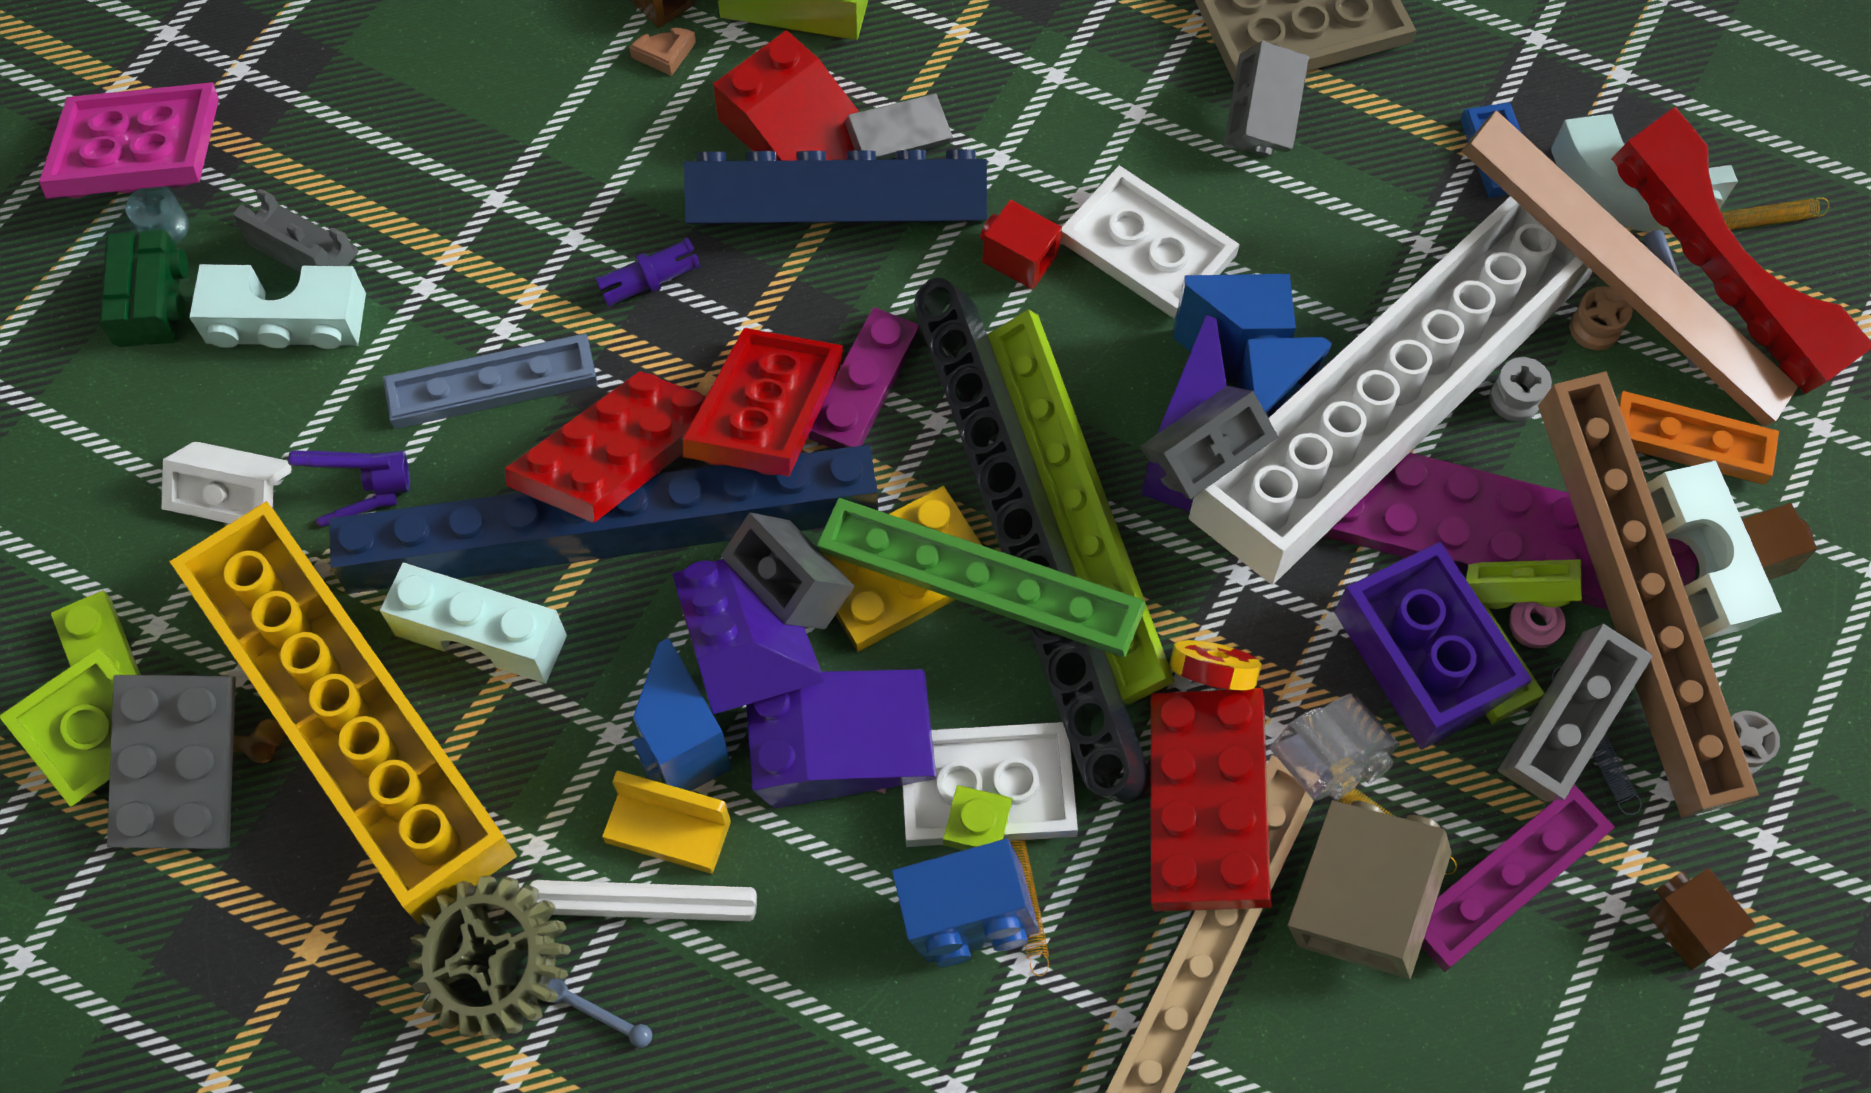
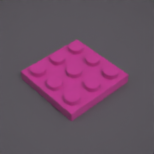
[39,82,219,199]

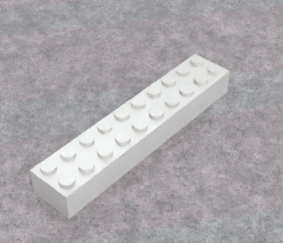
[1189,196,1592,585]

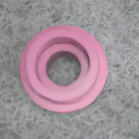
[1509,602,1565,648]

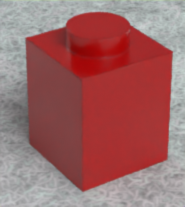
[980,199,1062,290]

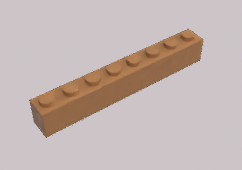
[1538,371,1759,818]

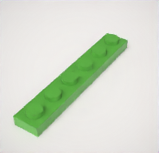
[817,498,1145,658]

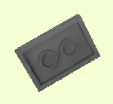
[107,675,236,849]

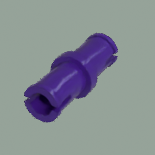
[595,238,701,307]

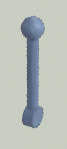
[548,978,652,1048]

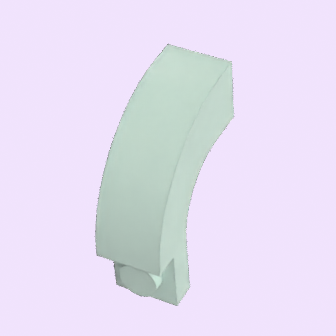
[1551,114,1738,233]

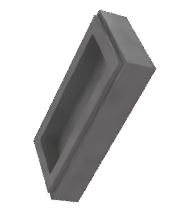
[844,94,953,160]

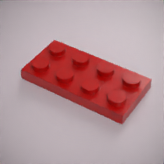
[683,328,843,477]
[505,371,706,523]
[1151,688,1271,911]

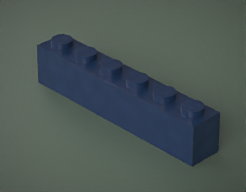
[684,149,987,224]

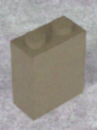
[1288,800,1452,980]

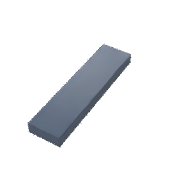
[383,333,598,429]

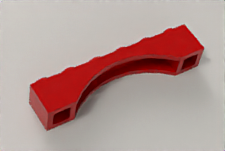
[1611,106,1871,394]

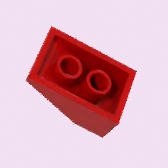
[713,30,859,161]

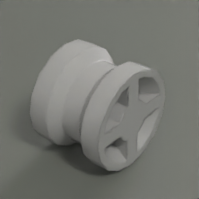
[1489,357,1552,422]
[1731,711,1780,775]

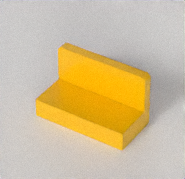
[602,771,731,874]

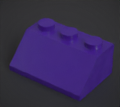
[1334,542,1532,750]
[672,559,824,714]

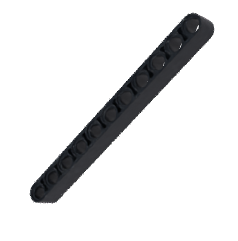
[914,278,1150,804]

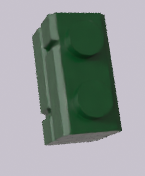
[99,229,189,347]

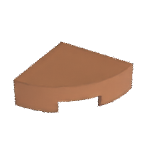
[629,28,696,76]

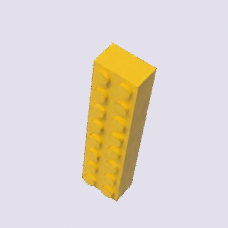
[169,501,517,925]

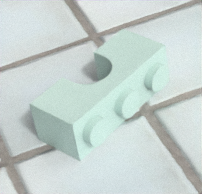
[190,264,366,349]
[1647,461,1782,640]
[380,563,567,684]

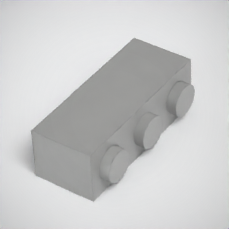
[1497,624,1653,802]

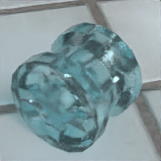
[126,186,189,244]

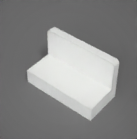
[161,442,291,524]

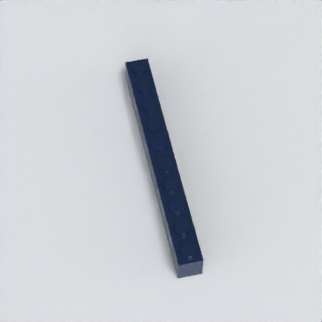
[329,444,878,594]

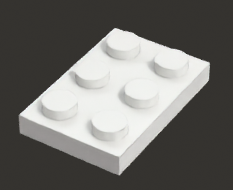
[1060,165,1240,319]
[903,722,1078,847]

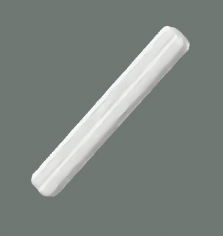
[530,880,757,921]

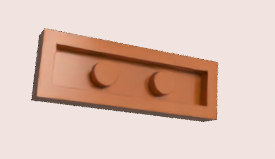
[1617,391,1779,485]

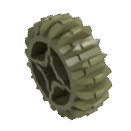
[407,875,571,1039]

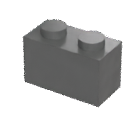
[721,512,855,629]

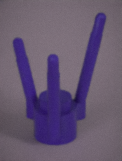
[287,450,410,527]

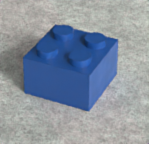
[892,838,1039,967]

